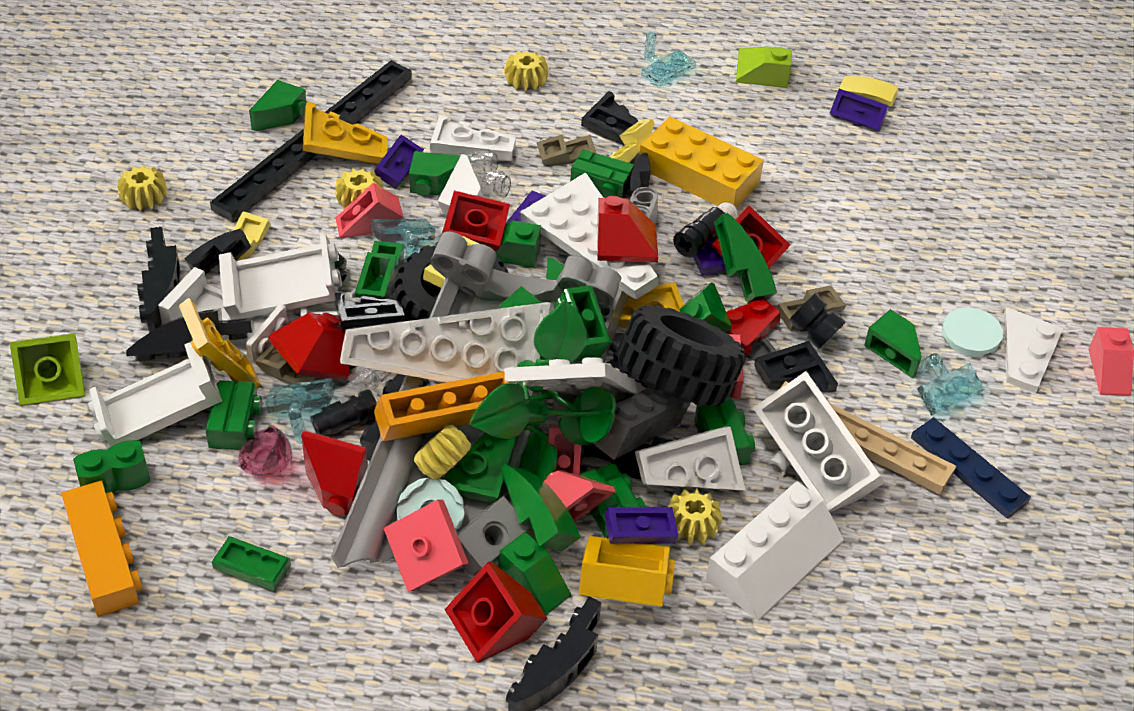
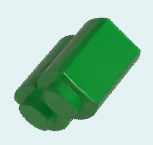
[73,440,151,493]

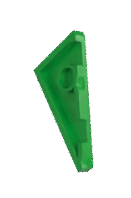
[439,432,519,503]

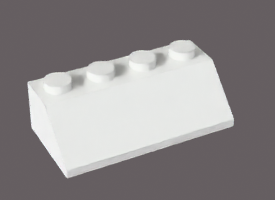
[753,371,885,513]
[706,481,844,621]

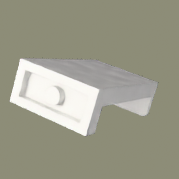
[219,234,342,319]
[158,267,289,364]
[88,342,222,446]

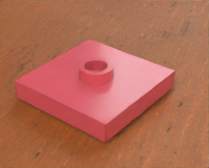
[383,499,469,592]

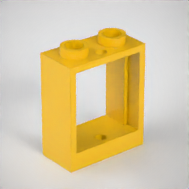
[578,536,675,607]

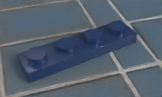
[911,417,1031,519]

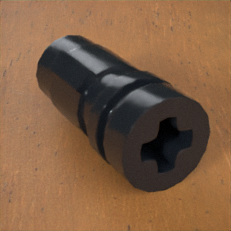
[673,207,725,258]
[310,389,377,437]

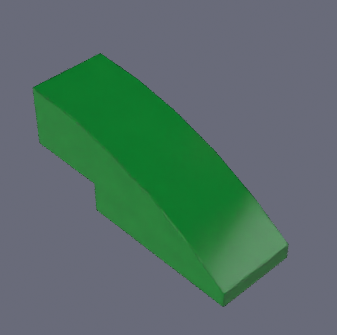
[714,213,777,303]
[355,241,404,299]
[501,464,581,552]

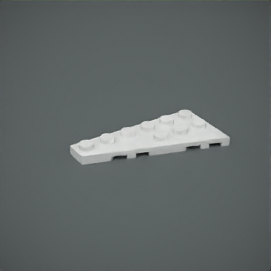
[520,173,658,300]
[340,302,551,396]
[505,358,647,403]

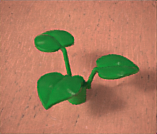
[469,300,593,446]
[520,355,616,481]

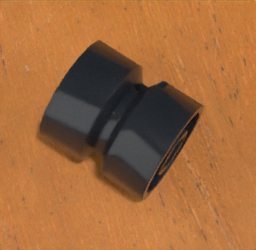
[788,293,846,350]

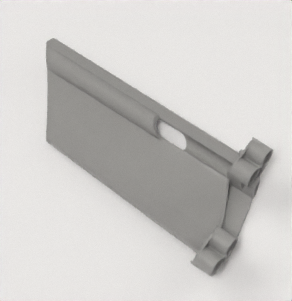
[331,232,622,568]

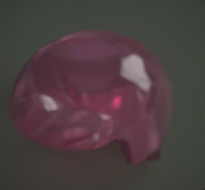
[238,425,292,478]

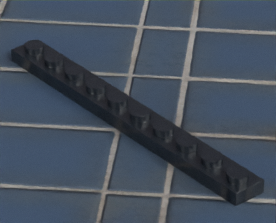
[210,60,412,222]

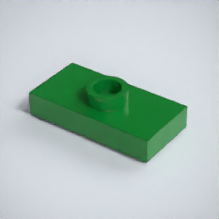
[212,536,291,591]

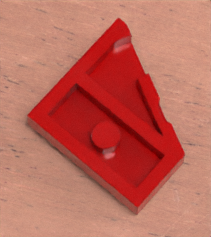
[725,298,780,355]

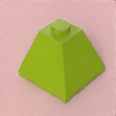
[736,46,792,88]
[9,333,85,405]

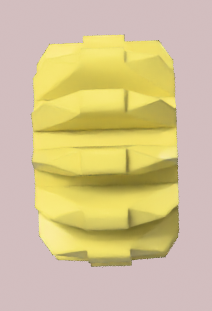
[504,50,549,92]
[117,165,167,212]
[335,167,383,209]
[413,424,471,480]
[668,488,722,546]

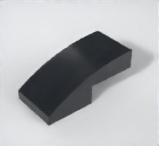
[629,153,650,200]
[184,229,252,275]

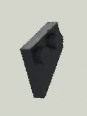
[581,91,638,145]
[334,293,405,332]
[754,341,838,393]

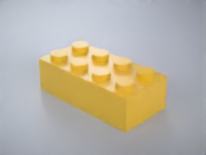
[639,116,764,208]

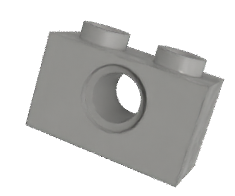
[457,496,529,575]

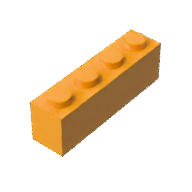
[374,371,510,442]
[61,480,143,617]

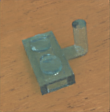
[641,32,696,88]
[370,219,436,262]
[916,353,985,416]
[265,378,335,444]

